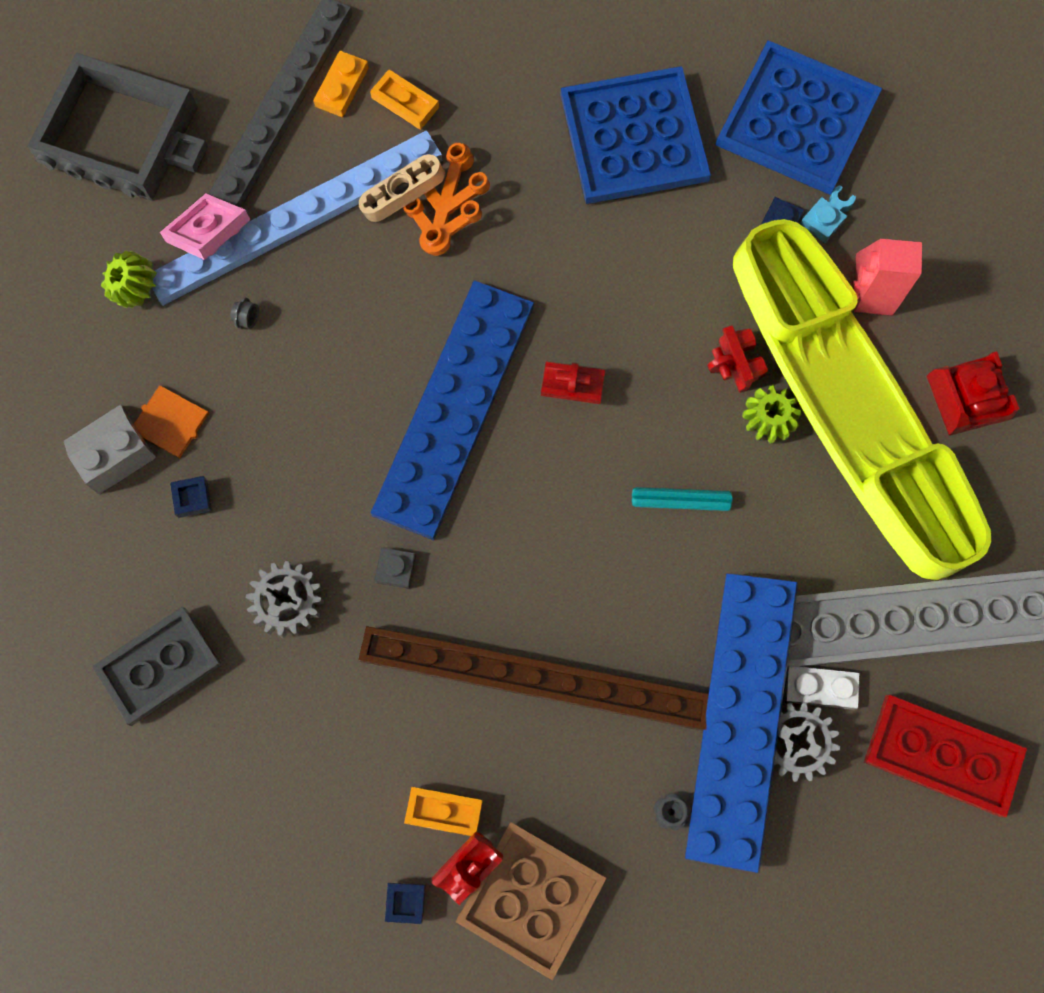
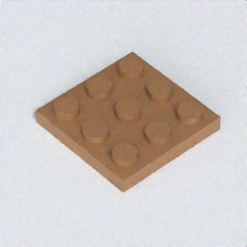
[456,822,607,981]

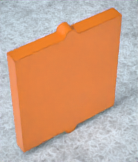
[134,385,209,459]

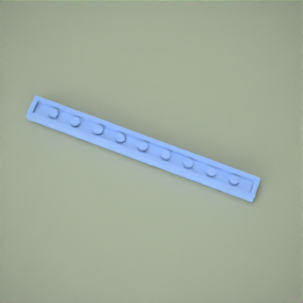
[152,130,443,306]

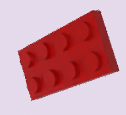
[863,694,1027,818]

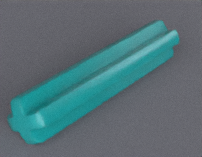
[631,487,733,511]

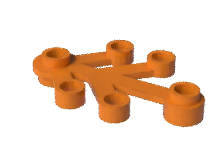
[403,143,490,256]

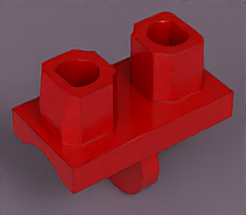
[707,325,768,393]
[541,361,605,404]
[431,832,503,905]

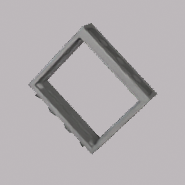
[27,53,198,201]

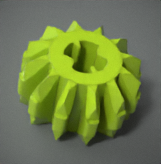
[101,251,157,308]
[742,385,801,444]

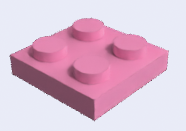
[160,194,250,260]

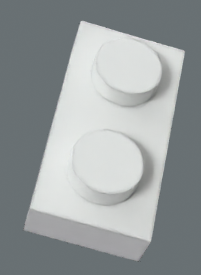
[784,667,859,710]

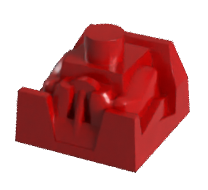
[927,351,1020,436]

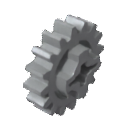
[246,561,324,638]
[774,702,840,782]

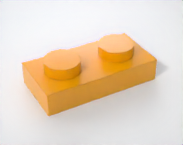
[313,51,369,118]
[370,70,439,130]
[404,787,483,836]

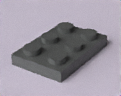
[92,606,222,726]

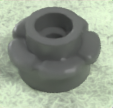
[230,297,259,329]
[654,794,690,830]

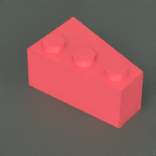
[851,239,922,316]

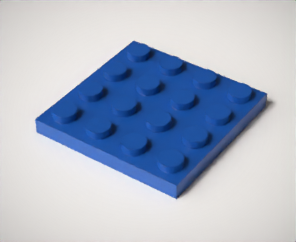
[715,40,882,195]
[560,66,711,204]

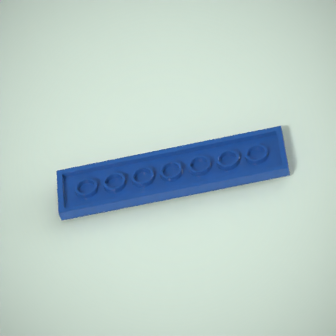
[371,280,534,540]
[685,573,798,873]

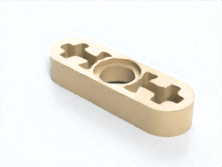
[359,154,445,222]

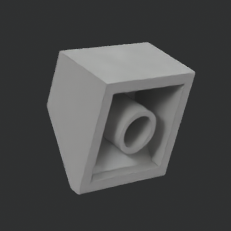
[64,404,156,495]

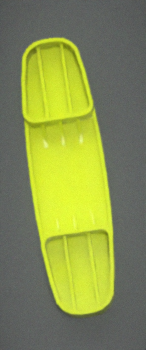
[733,219,991,580]

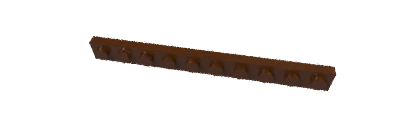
[358,626,709,731]

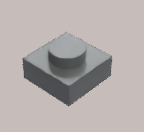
[164,131,208,173]
[374,547,416,589]

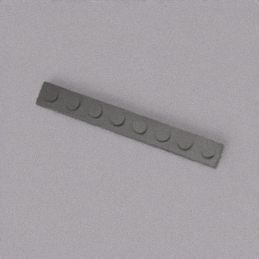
[208,0,352,208]

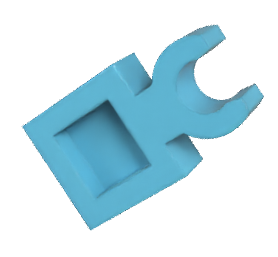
[800,185,856,243]

